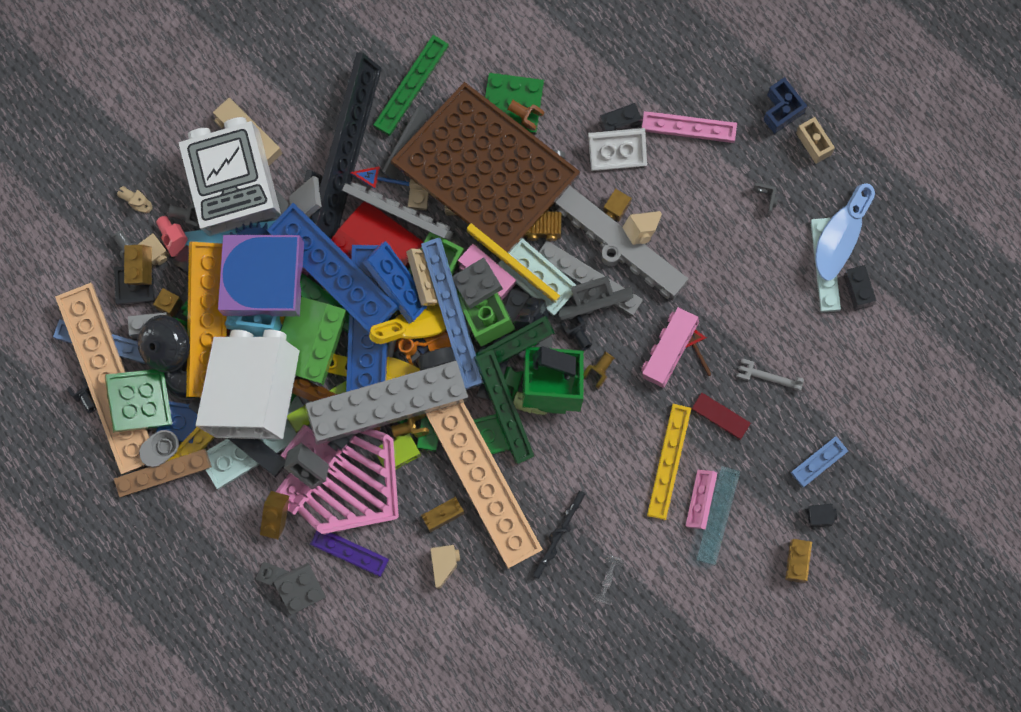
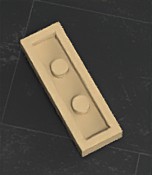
[406,249,439,306]

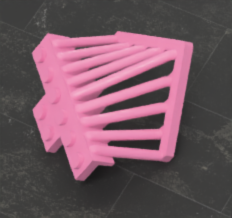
[276,425,399,534]

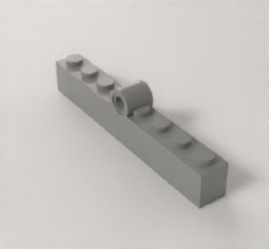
[555,186,688,300]

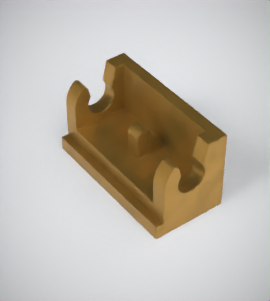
[421,497,465,533]

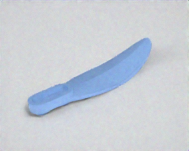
[815,184,875,281]

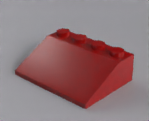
[331,201,424,269]

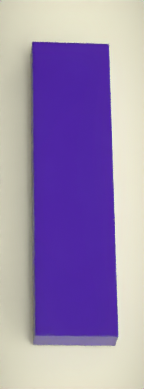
[310,531,389,577]

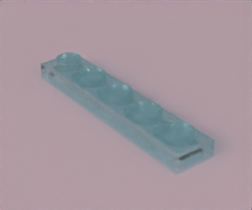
[696,466,741,566]

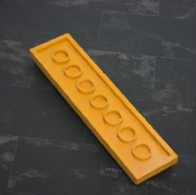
[186,242,227,397]

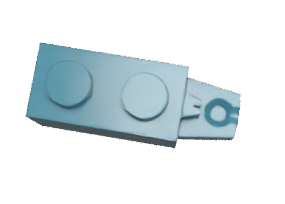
[225,314,282,337]

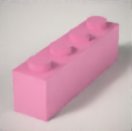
[641,307,699,388]

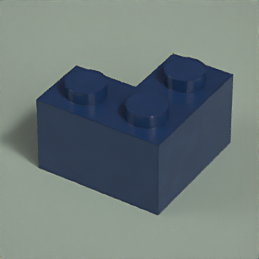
[763,77,807,134]

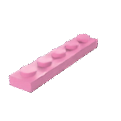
[642,111,737,143]

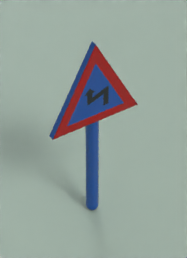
[350,166,410,189]

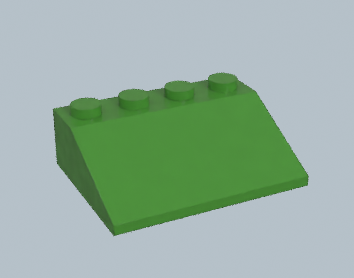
[281,297,348,385]

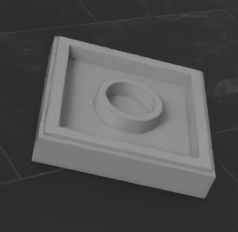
[289,176,321,217]

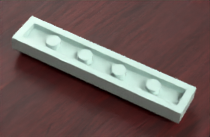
[811,218,841,313]

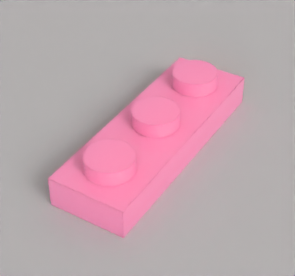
[686,470,717,530]

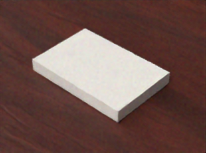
[588,128,647,171]

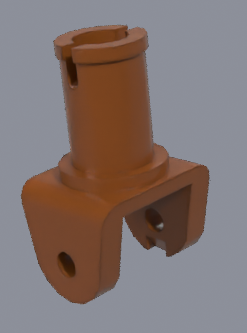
[507,99,545,131]

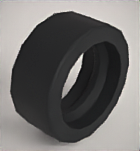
[417,347,456,371]

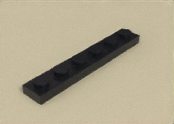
[477,289,530,402]

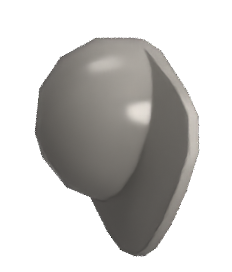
[140,430,179,467]

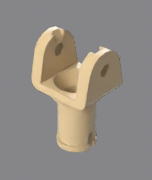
[117,186,153,213]

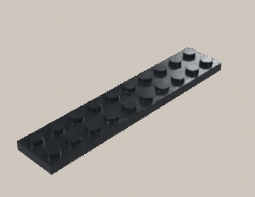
[311,52,382,239]

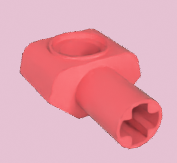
[156,216,188,257]

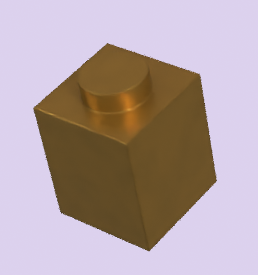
[603,188,632,221]
[153,288,183,317]

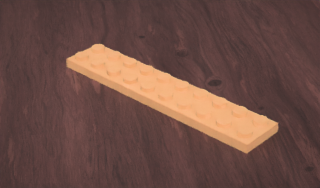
[55,283,150,475]
[425,402,543,569]

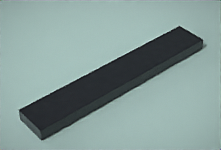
[188,397,286,478]

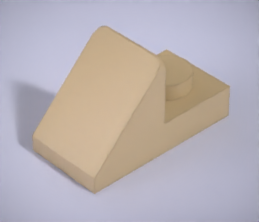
[408,179,429,211]

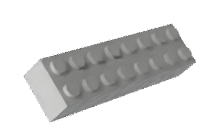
[305,361,468,445]

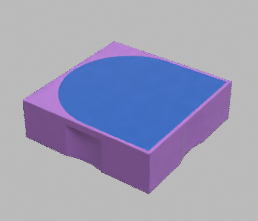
[218,235,304,317]

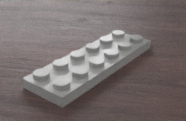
[342,182,454,239]

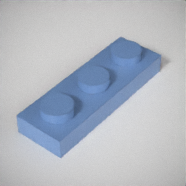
[791,436,848,488]

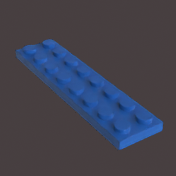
[267,203,398,333]
[346,245,391,392]

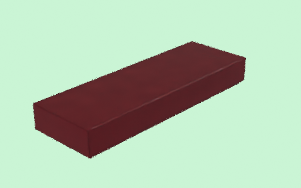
[691,393,751,440]

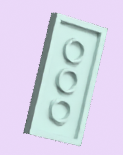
[498,238,576,317]

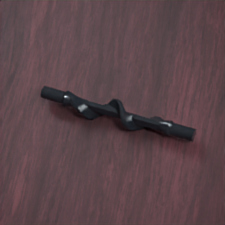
[532,490,586,579]

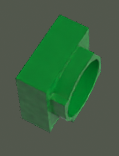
[522,347,584,414]

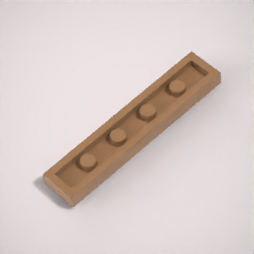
[114,449,212,497]

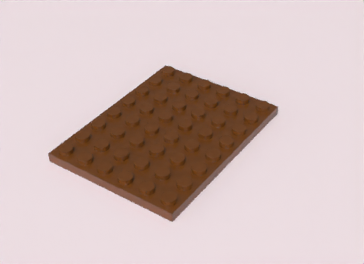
[391,82,580,253]

